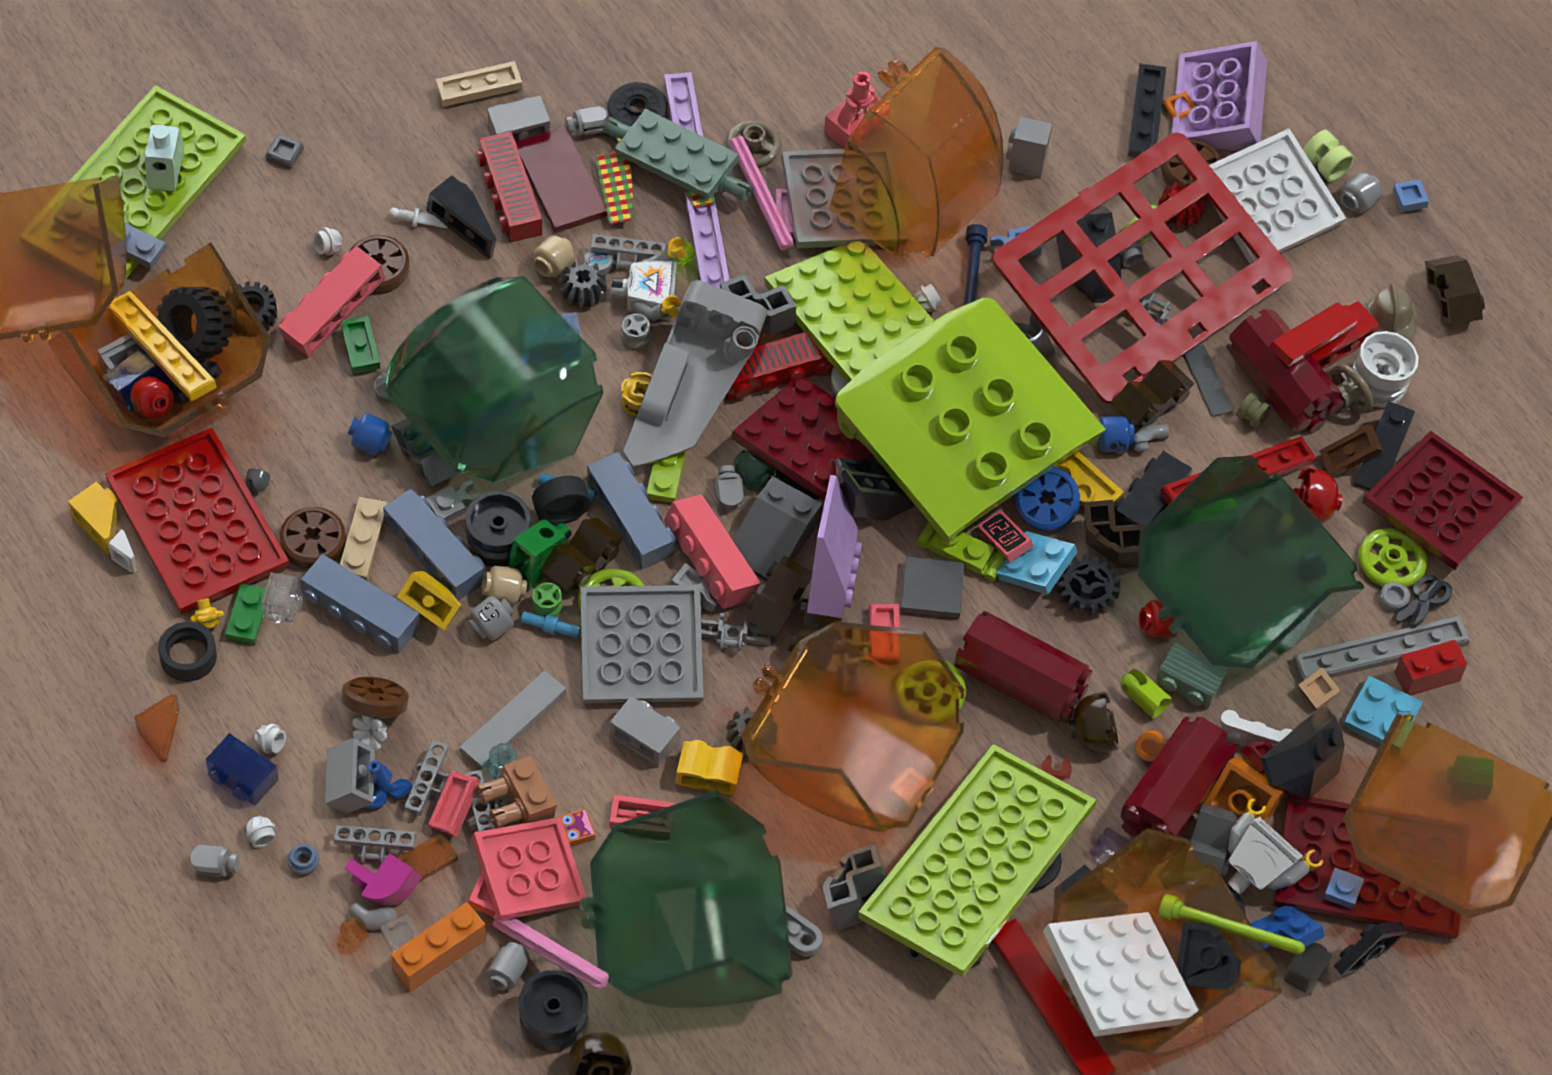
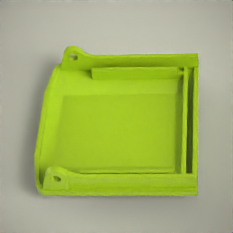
[835,298,1106,545]

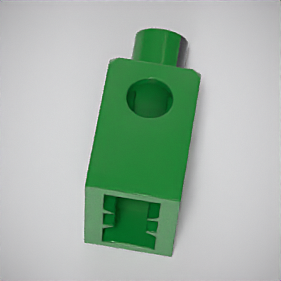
[509,520,571,591]

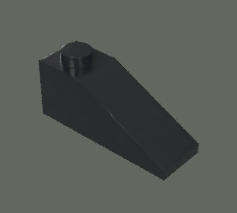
[426,175,496,259]
[1354,401,1415,491]

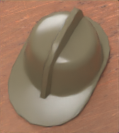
[1368,284,1416,342]

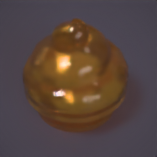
[337,917,369,949]

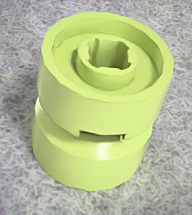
[1303,130,1355,182]

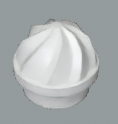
[313,227,342,256]
[914,284,942,312]
[254,724,286,754]
[246,816,276,848]

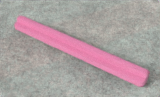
[730,136,794,251]
[493,914,609,990]

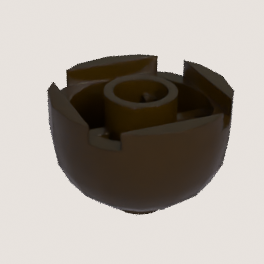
[1069,691,1119,753]
[567,1032,632,1075]

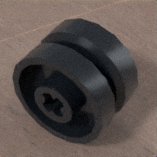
[466,490,531,566]
[519,970,588,1051]

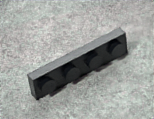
[1127,63,1167,158]

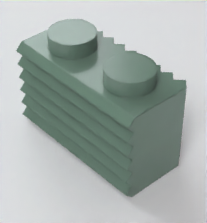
[1156,643,1228,708]

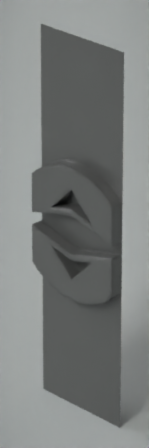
[1185,344,1234,416]

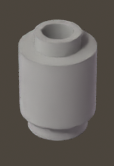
[487,942,529,990]

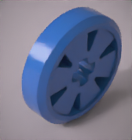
[1016,468,1081,532]

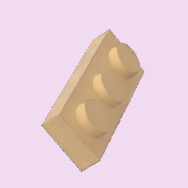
[435,61,522,107]
[340,497,388,581]

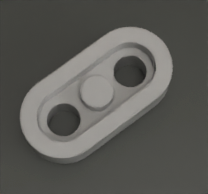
[766,905,822,957]

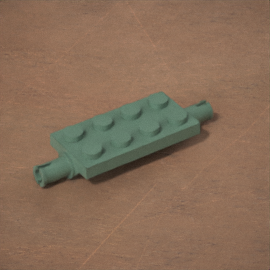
[604,109,753,201]

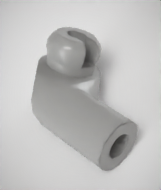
[1133,424,1169,451]
[349,901,397,931]

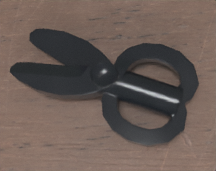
[1396,575,1452,628]

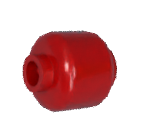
[130,376,174,419]
[1138,600,1185,639]

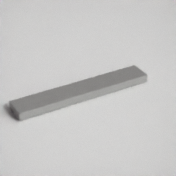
[1293,615,1470,682]

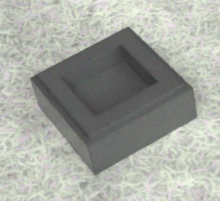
[266,134,304,169]

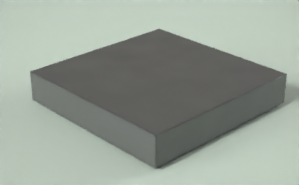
[901,557,965,619]

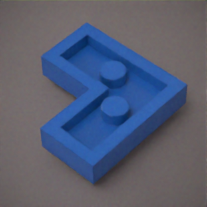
[1239,906,1325,953]

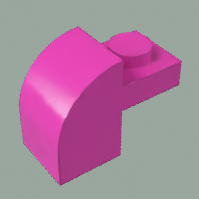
[344,853,423,907]

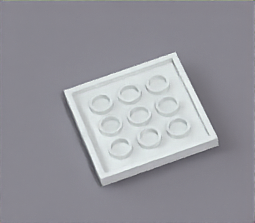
[1209,129,1346,264]
[1043,912,1201,1037]

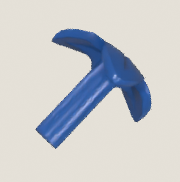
[365,760,412,808]

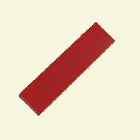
[1268,302,1358,366]

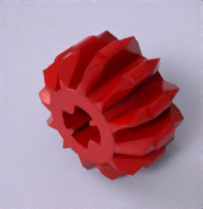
[1158,181,1206,229]

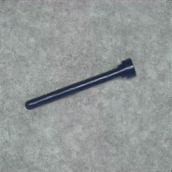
[964,224,988,305]

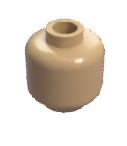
[533,236,575,278]
[481,566,527,606]

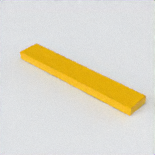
[106,291,217,401]

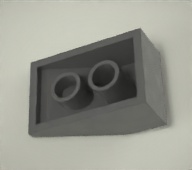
[733,476,822,581]

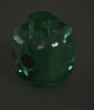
[733,450,776,492]

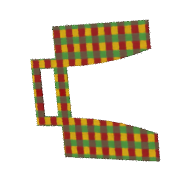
[595,137,716,225]

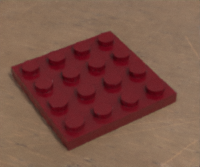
[731,377,873,500]
[1362,431,1523,571]

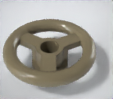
[726,121,781,167]
[1332,364,1374,414]

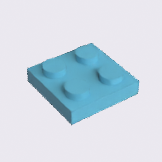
[997,531,1077,594]
[1343,676,1423,753]

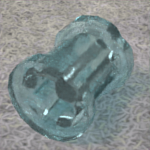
[489,743,516,780]

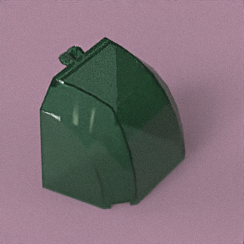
[384,275,604,483]
[1138,455,1364,668]
[580,790,792,1008]

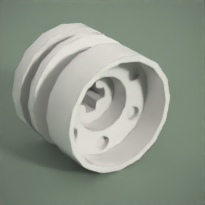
[1348,331,1419,408]

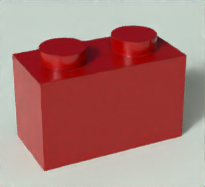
[1395,639,1467,696]

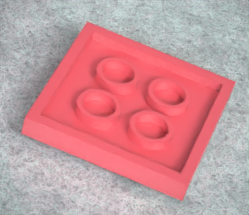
[471,817,588,921]

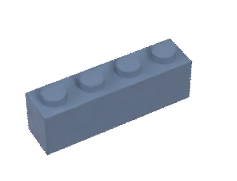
[587,452,676,570]
[383,488,485,601]
[301,554,420,653]

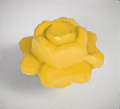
[190,598,224,629]

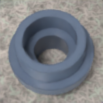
[288,844,319,875]

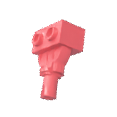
[824,71,887,149]

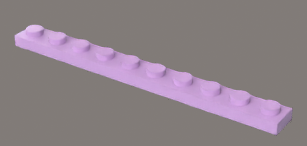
[664,72,730,288]

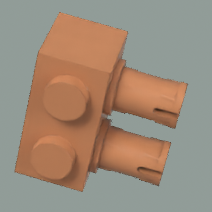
[476,756,557,829]

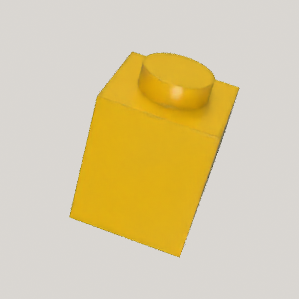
[68,481,118,555]
[397,571,462,631]

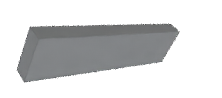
[460,670,567,770]

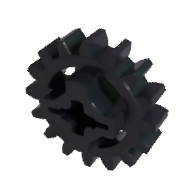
[1056,554,1121,617]

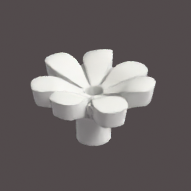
[352,715,387,752]

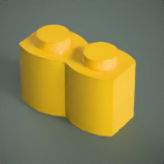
[675,740,743,795]

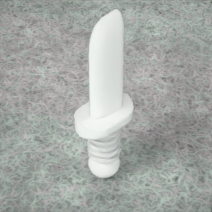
[389,208,448,228]

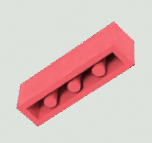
[279,246,386,358]
[664,494,761,609]

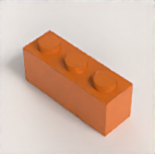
[390,902,486,992]

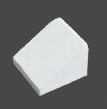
[108,530,137,573]

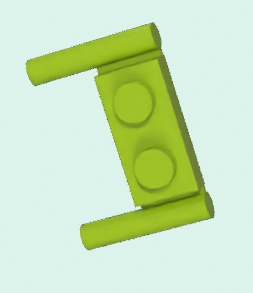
[916,522,1006,582]

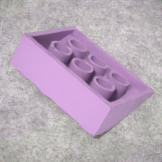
[1172,41,1267,151]
[807,475,862,618]

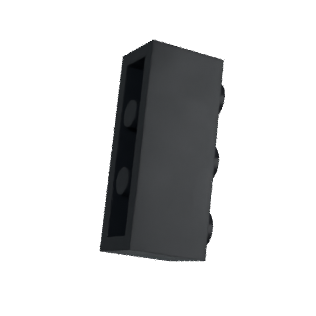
[1114,451,1192,536]

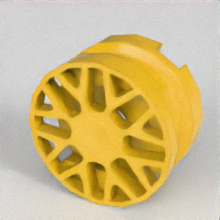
[621,372,652,417]

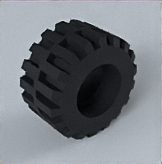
[155,287,234,359]

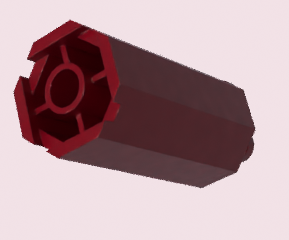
[1226,309,1344,433]
[954,610,1093,723]
[1120,717,1237,852]

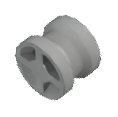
[621,313,650,350]

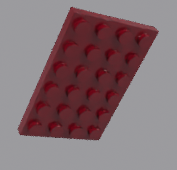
[1273,794,1470,940]

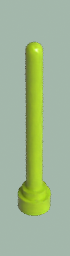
[1159,894,1305,954]

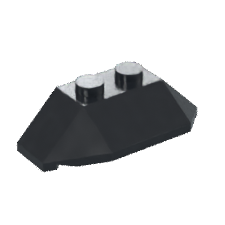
[1056,206,1121,303]
[835,457,915,520]
[1260,707,1345,799]

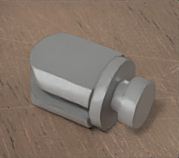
[565,106,607,136]
[714,465,744,512]
[191,845,240,877]

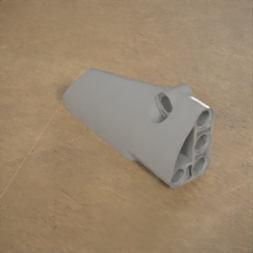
[623,280,767,468]

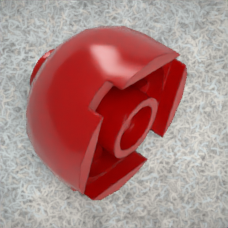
[1291,467,1343,526]

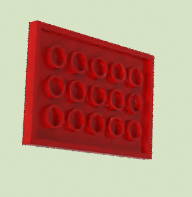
[105,427,289,615]

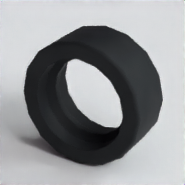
[532,475,591,525]
[158,621,217,682]

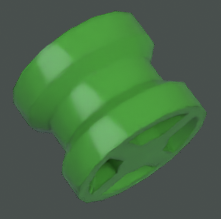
[532,582,562,617]

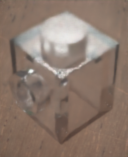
[262,572,303,623]

